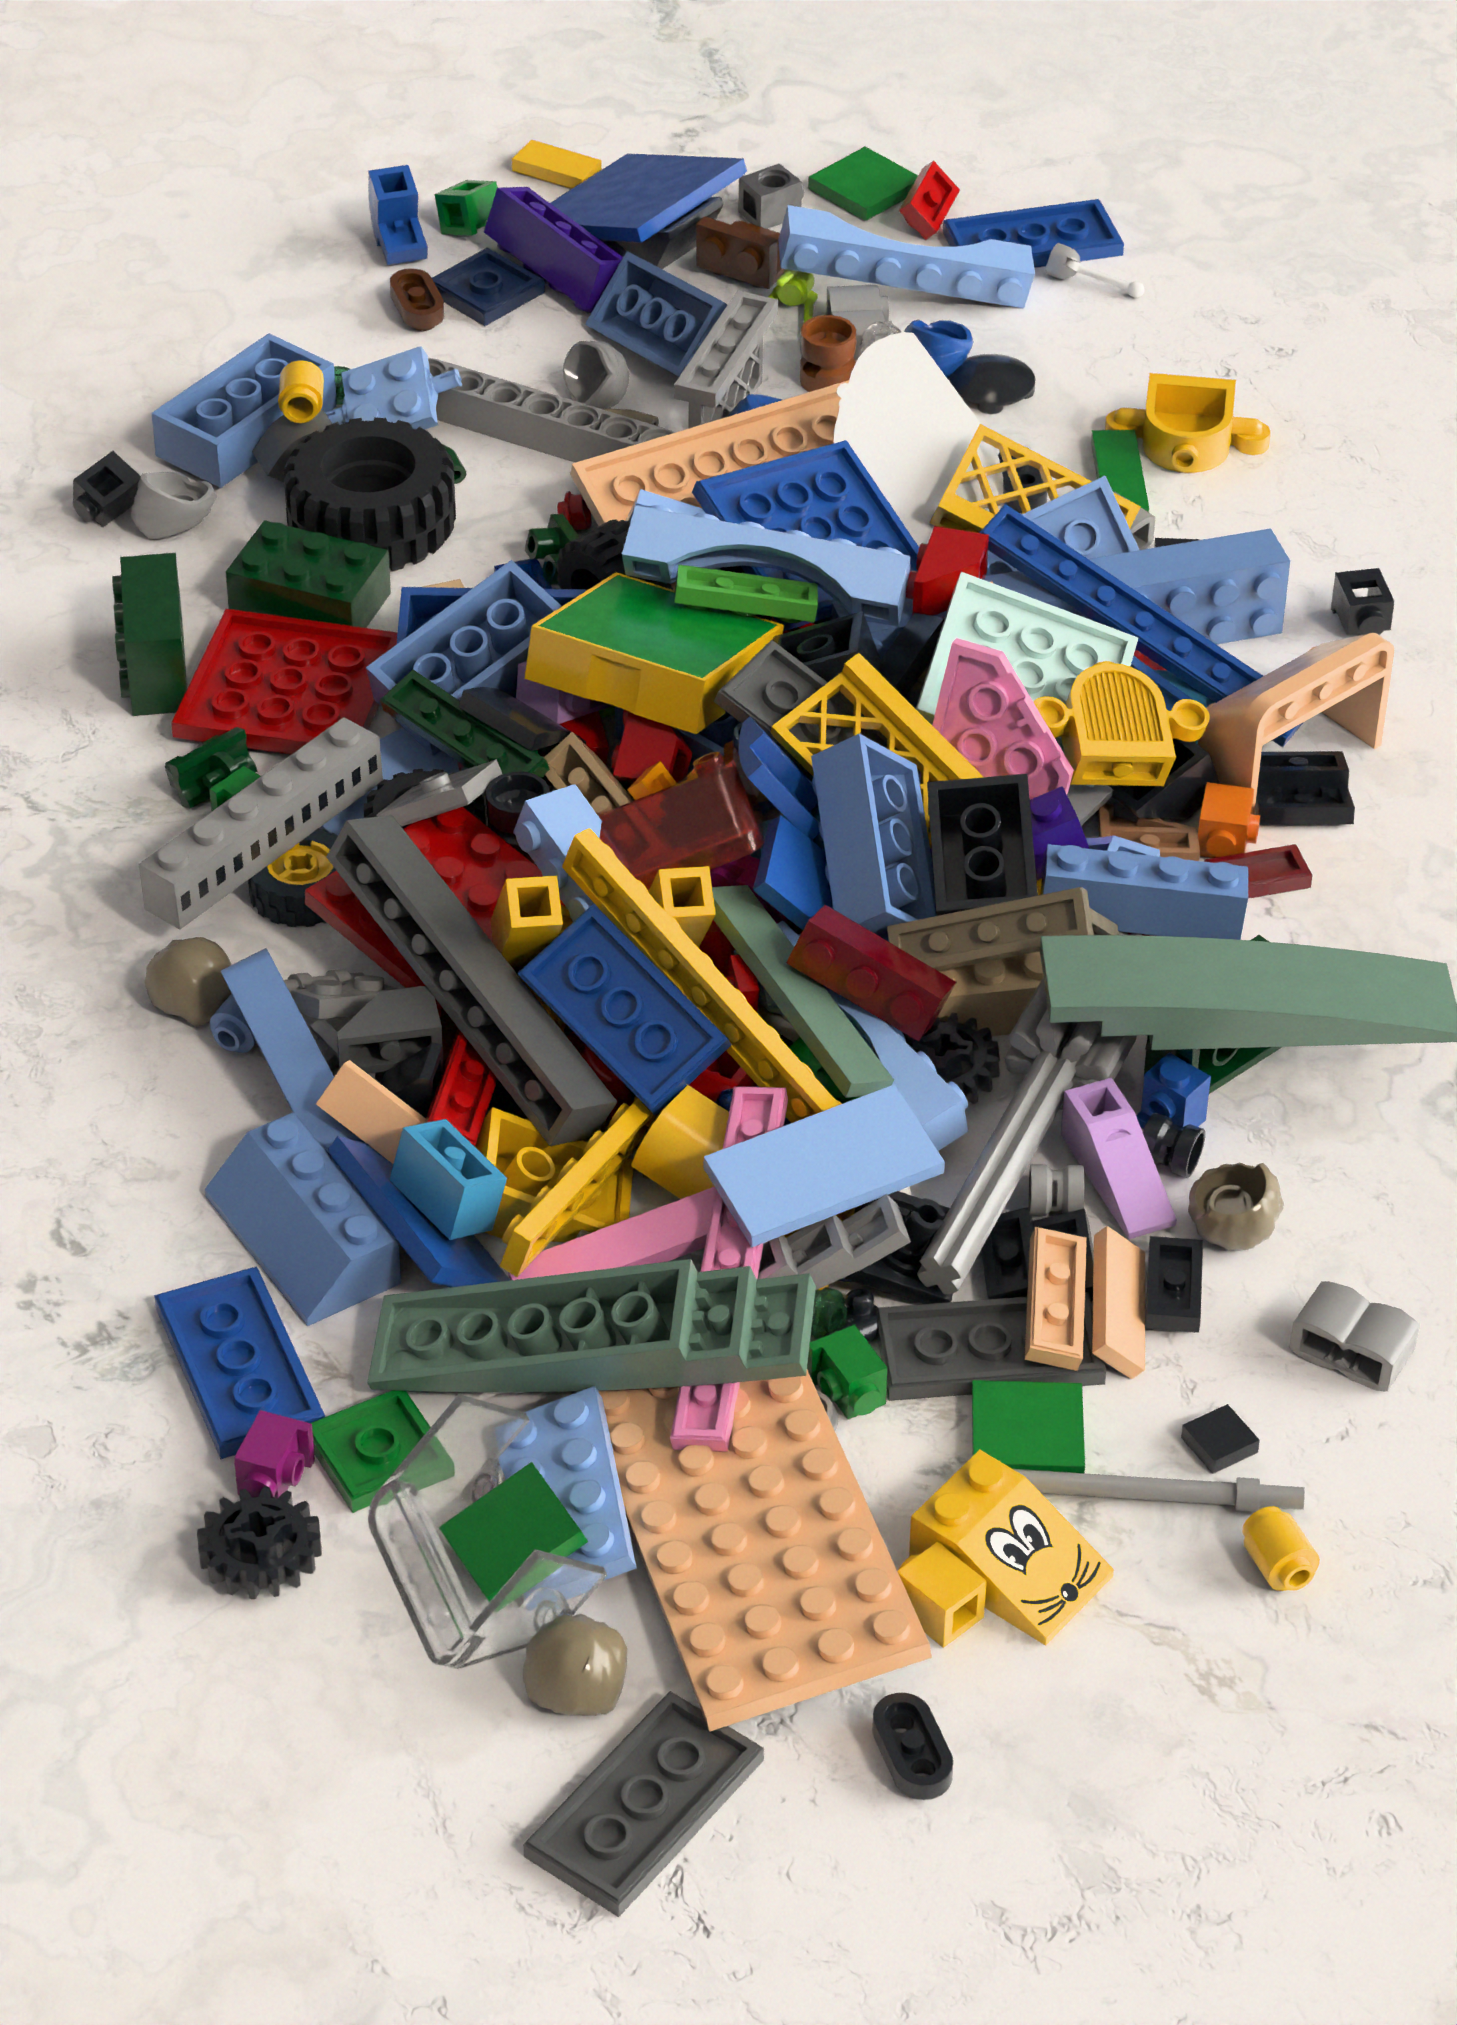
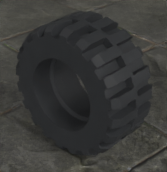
[284,417,456,572]

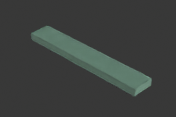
[712,885,894,1098]

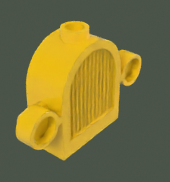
[1105,373,1271,473]
[1033,661,1210,786]

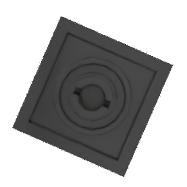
[845,1191,953,1304]

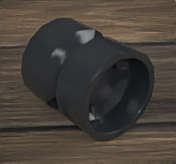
[486,772,550,863]

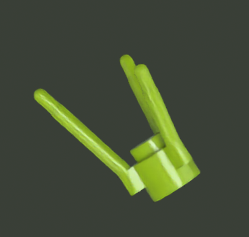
[768,269,818,324]

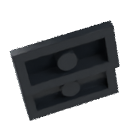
[459,687,586,754]
[1255,751,1355,825]
[981,1207,1094,1302]

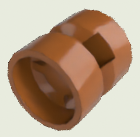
[800,315,856,392]

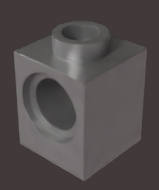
[738,163,804,229]

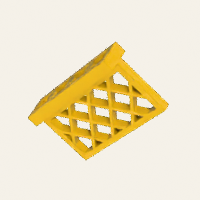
[929,424,1141,533]
[770,653,983,849]

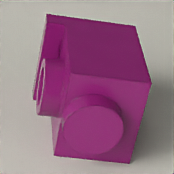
[234,1410,315,1499]

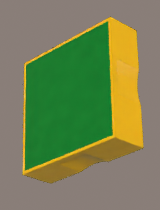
[524,572,784,734]

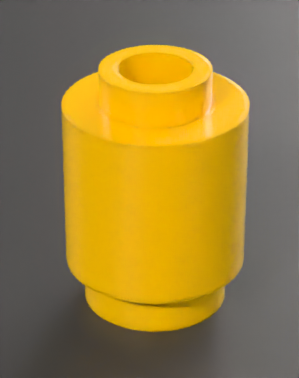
[278,360,324,423]
[1242,1506,1320,1591]

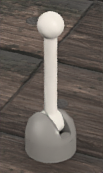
[1046,243,1144,298]

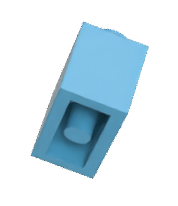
[389,1119,507,1240]

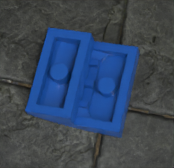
[739,716,820,840]

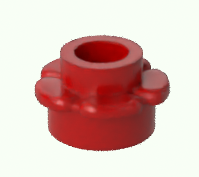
[557,491,592,534]

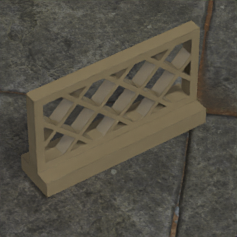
[887,887,1119,971]

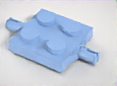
[325,346,462,430]

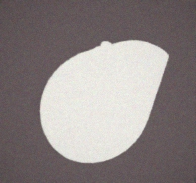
[833,332,1003,547]

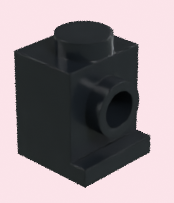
[73,451,141,527]
[1331,568,1395,635]

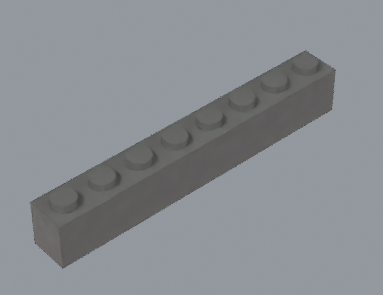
[326,815,618,1146]

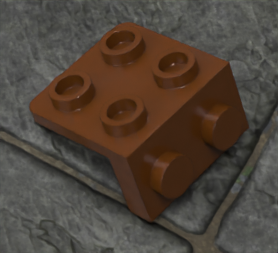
[696,216,785,289]

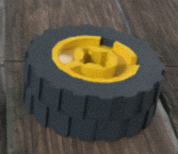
[248,828,338,927]

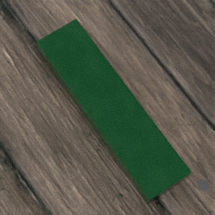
[380,670,550,778]

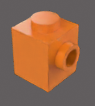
[1198,782,1260,858]

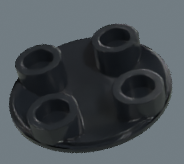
[950,354,1035,414]

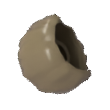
[144,937,232,1027]
[1188,1163,1284,1251]
[523,1613,627,1716]

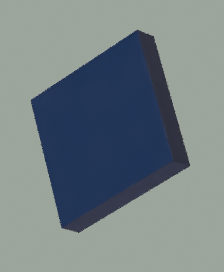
[432,248,545,326]

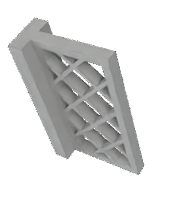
[674,290,778,428]

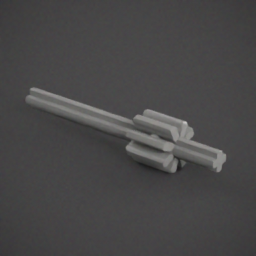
[917,931,1143,1294]

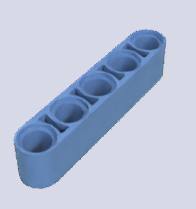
[220,948,366,1162]

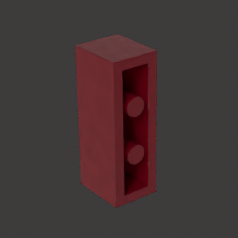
[786,905,957,1041]

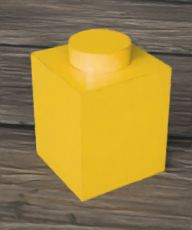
[897,1541,987,1648]

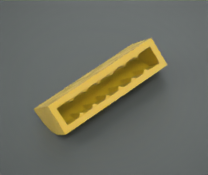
[631,1085,855,1238]

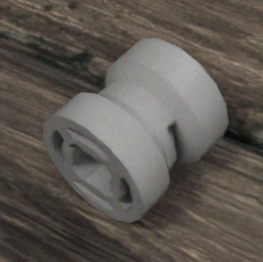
[1028,1164,1084,1216]

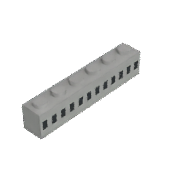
[139,717,383,929]

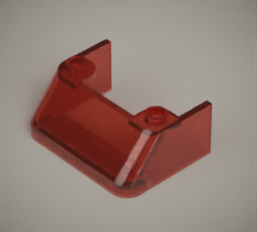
[598,741,764,890]

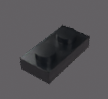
[1145,1236,1203,1333]

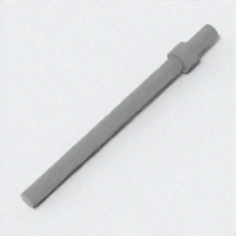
[1013,1469,1305,1512]

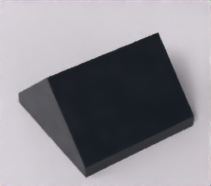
[616,197,723,269]

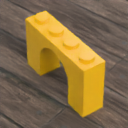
[490,866,716,967]

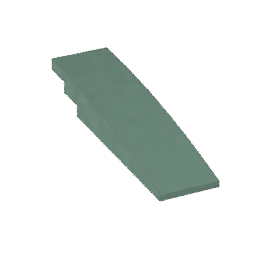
[1040,935,1457,1050]
[367,1259,816,1392]

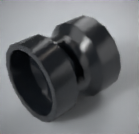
[1143,1112,1205,1178]

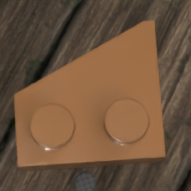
[1098,803,1200,861]

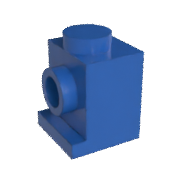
[1136,1053,1211,1129]

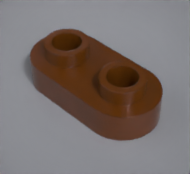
[390,268,444,331]

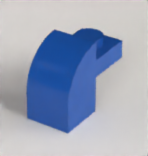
[368,164,428,265]

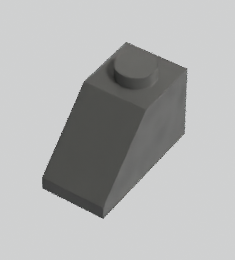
[337,986,442,1074]

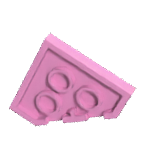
[919,638,1074,800]

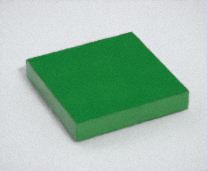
[808,146,918,221]
[972,1380,1085,1473]
[312,1390,453,1513]
[439,1462,588,1608]

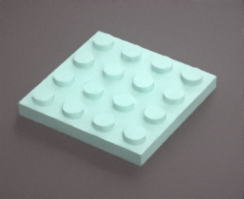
[916,572,1138,787]

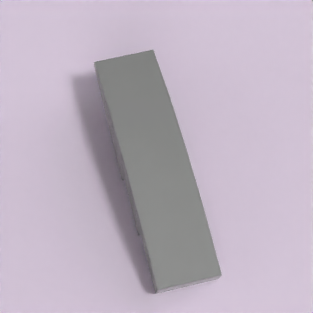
[758,1194,911,1290]

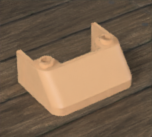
[1198,633,1394,814]

